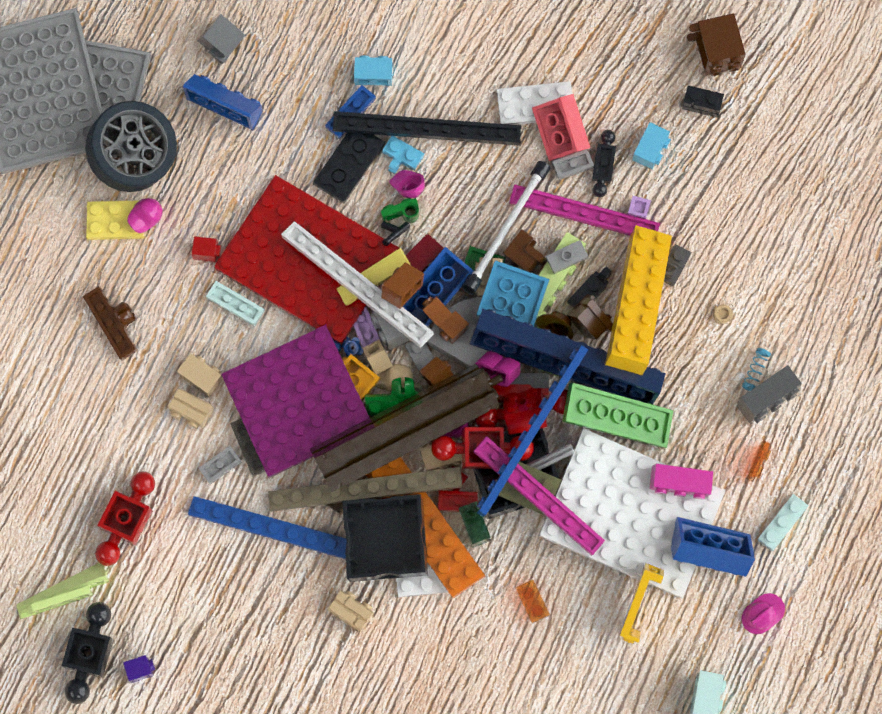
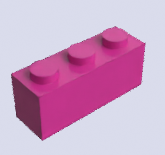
[650,464,714,500]

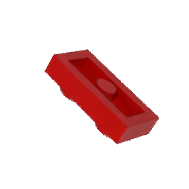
[438,490,478,513]

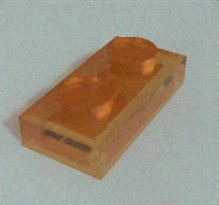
[746,440,772,482]
[515,579,550,624]

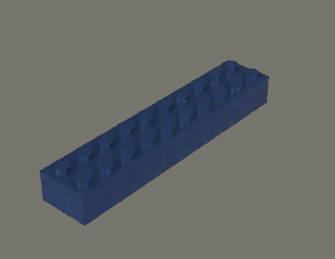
[469,309,666,405]

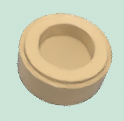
[713,304,733,325]

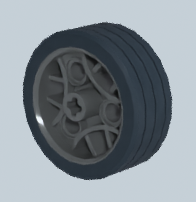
[85,101,177,192]

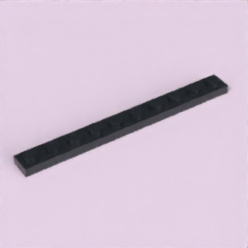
[333,111,521,146]

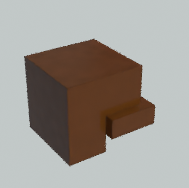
[503,229,547,273]
[567,294,613,340]

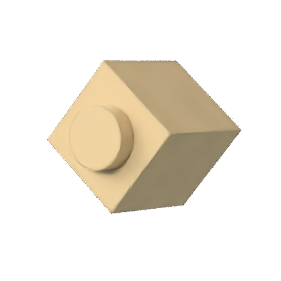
[362,340,393,375]

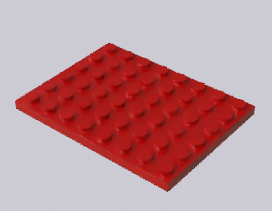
[214,175,399,345]

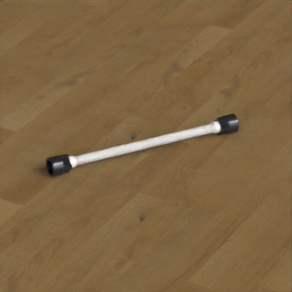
[461,161,551,295]

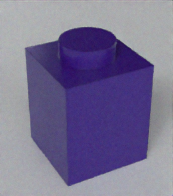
[123,655,156,683]

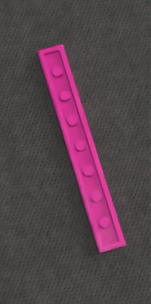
[509,184,660,236]
[473,436,605,556]

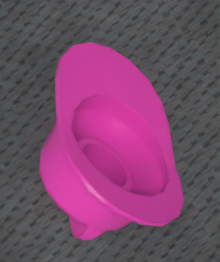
[742,593,785,634]

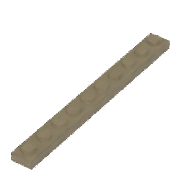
[268,467,463,512]

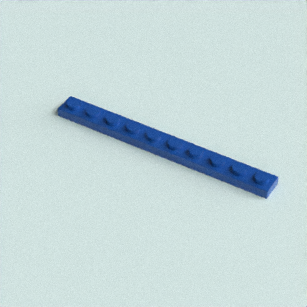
[477,346,588,517]
[188,496,347,560]

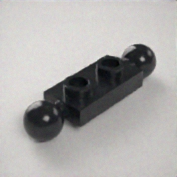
[592,130,616,198]

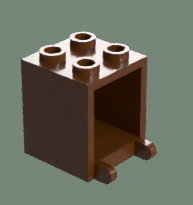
[687,13,746,76]

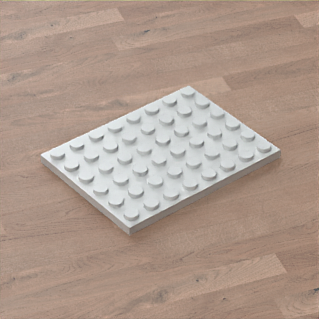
[539,428,725,599]

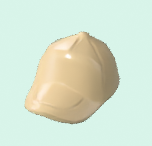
[374,364,413,391]

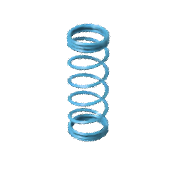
[742,348,771,391]

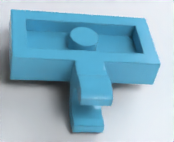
[382,136,424,174]

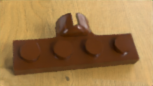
[83,286,138,360]

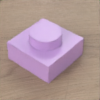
[628,196,651,219]

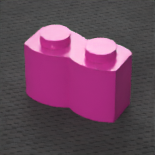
[475,351,520,386]

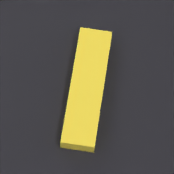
[337,248,410,306]

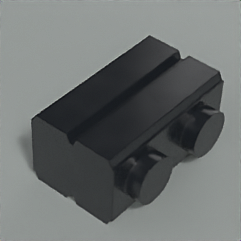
[682,85,724,118]

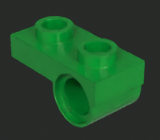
[380,198,419,223]

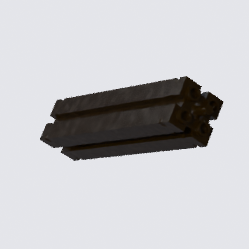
[310,364,503,492]

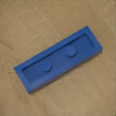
[325,85,376,139]

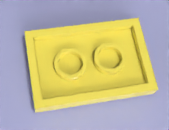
[86,201,144,240]

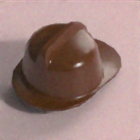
[536,311,574,340]

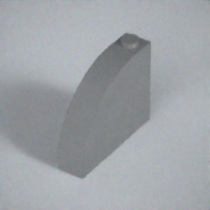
[426,297,488,369]

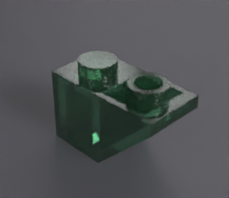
[458,501,491,548]

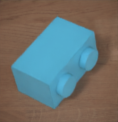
[354,55,393,86]
[632,122,671,170]

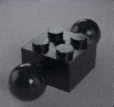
[61,602,114,704]

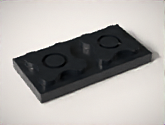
[313,133,386,204]

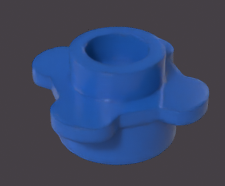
[342,337,363,357]

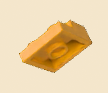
[342,354,381,401]

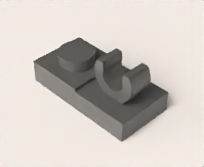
[664,244,692,286]

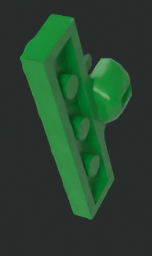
[365,377,419,415]

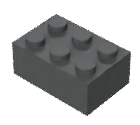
[737,365,802,424]

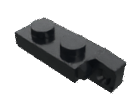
[567,266,612,308]

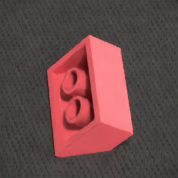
[532,94,590,161]

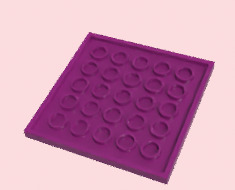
[221,325,369,478]

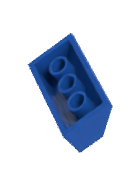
[183,74,263,130]
[403,247,474,327]
[671,517,755,577]

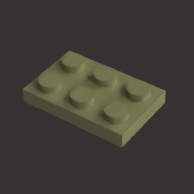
[498,462,562,516]

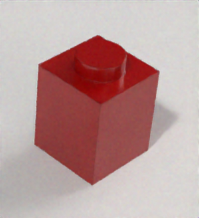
[192,236,221,262]

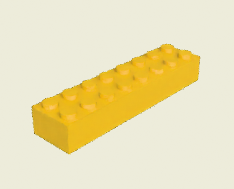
[605,225,672,375]

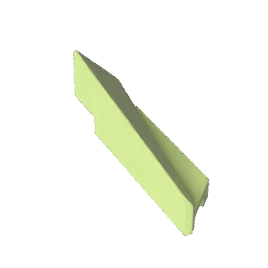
[17,563,109,619]

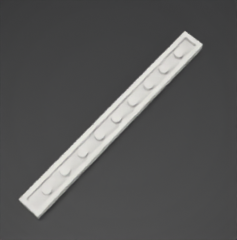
[281,221,434,348]

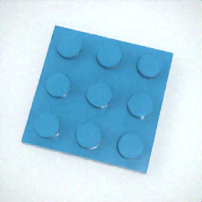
[476,260,550,326]

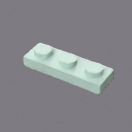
[206,281,265,326]
[757,494,809,552]

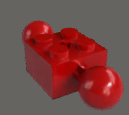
[475,388,568,435]
[431,427,534,469]
[95,471,155,566]

